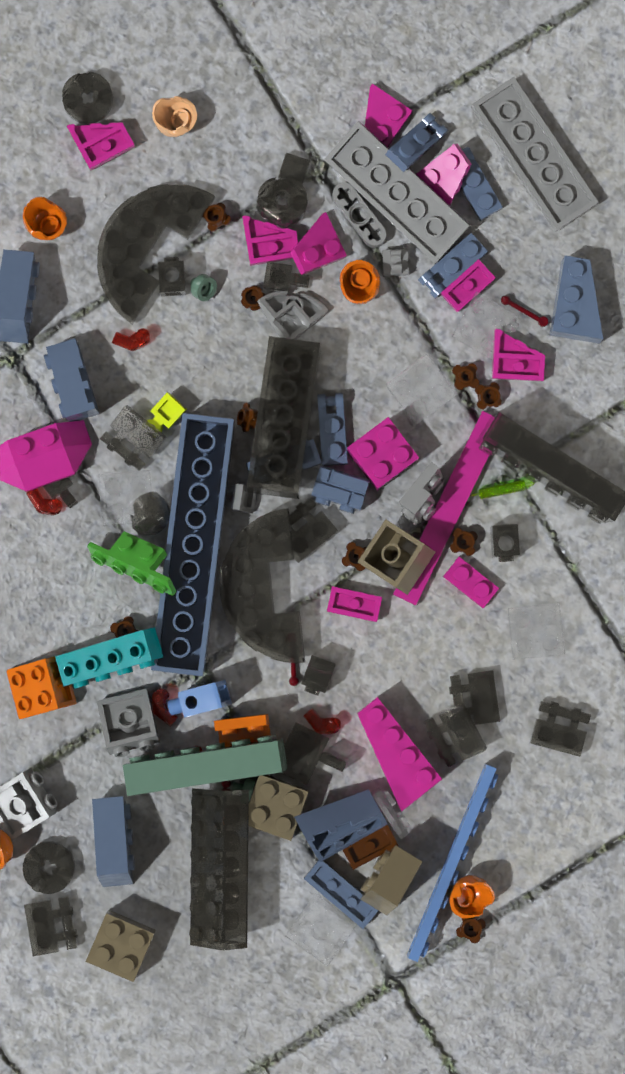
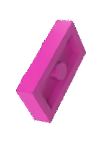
[440,259,496,313]
[443,557,499,609]
[327,586,382,622]

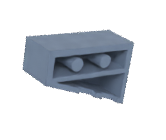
[0,249,40,344]
[549,256,603,344]
[44,338,100,422]
[294,789,388,862]
[92,796,135,887]

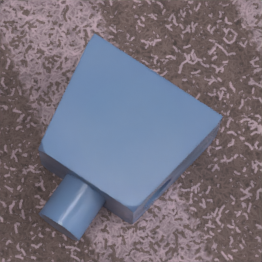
[167,680,232,717]

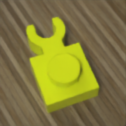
[142,392,187,439]

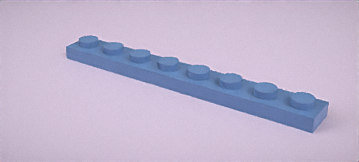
[407,764,498,962]

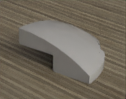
[257,291,329,346]

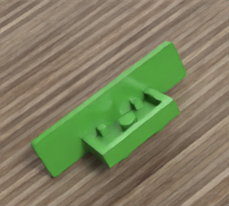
[87,531,176,596]

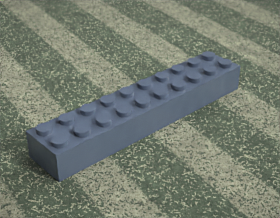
[151,413,235,676]

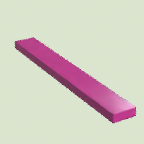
[393,411,505,606]

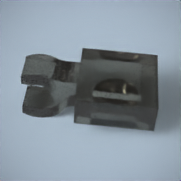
[263,262,310,292]
[43,477,78,509]

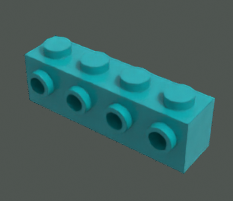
[55,627,163,689]

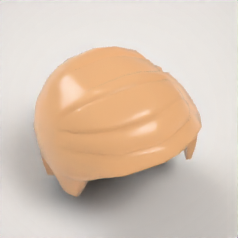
[152,96,197,137]

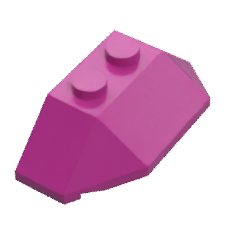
[0,420,92,492]

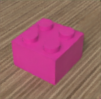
[347,417,419,491]

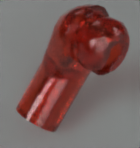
[112,328,150,351]
[26,488,62,516]
[151,688,178,727]
[303,708,341,734]

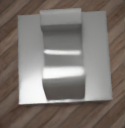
[382,249,409,277]
[225,484,257,514]

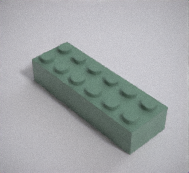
[123,734,288,796]

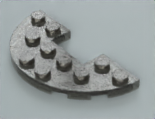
[97,184,215,325]
[219,508,305,663]

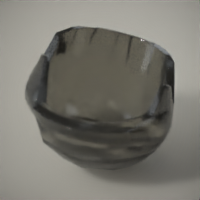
[130,491,171,536]

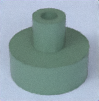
[190,274,217,301]
[231,778,256,805]

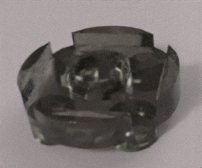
[62,72,113,125]
[256,177,308,229]
[23,841,75,894]

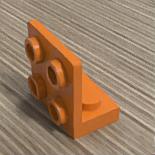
[7,656,77,719]
[214,714,271,747]

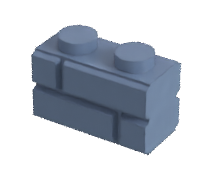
[311,465,369,514]

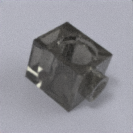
[158,257,187,297]
[490,524,520,562]
[301,655,336,696]

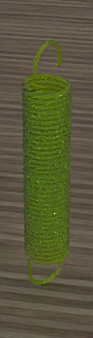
[470,480,535,499]

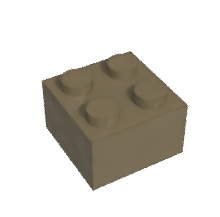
[358,519,435,595]
[242,775,309,841]
[360,845,422,915]
[85,910,156,982]

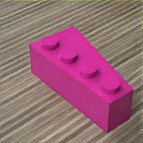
[357,697,442,812]

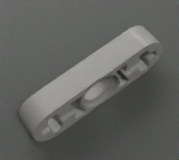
[332,183,386,248]

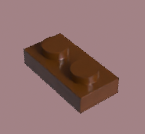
[343,824,398,870]

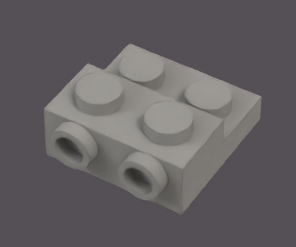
[399,462,444,526]
[97,688,160,757]
[0,768,58,841]

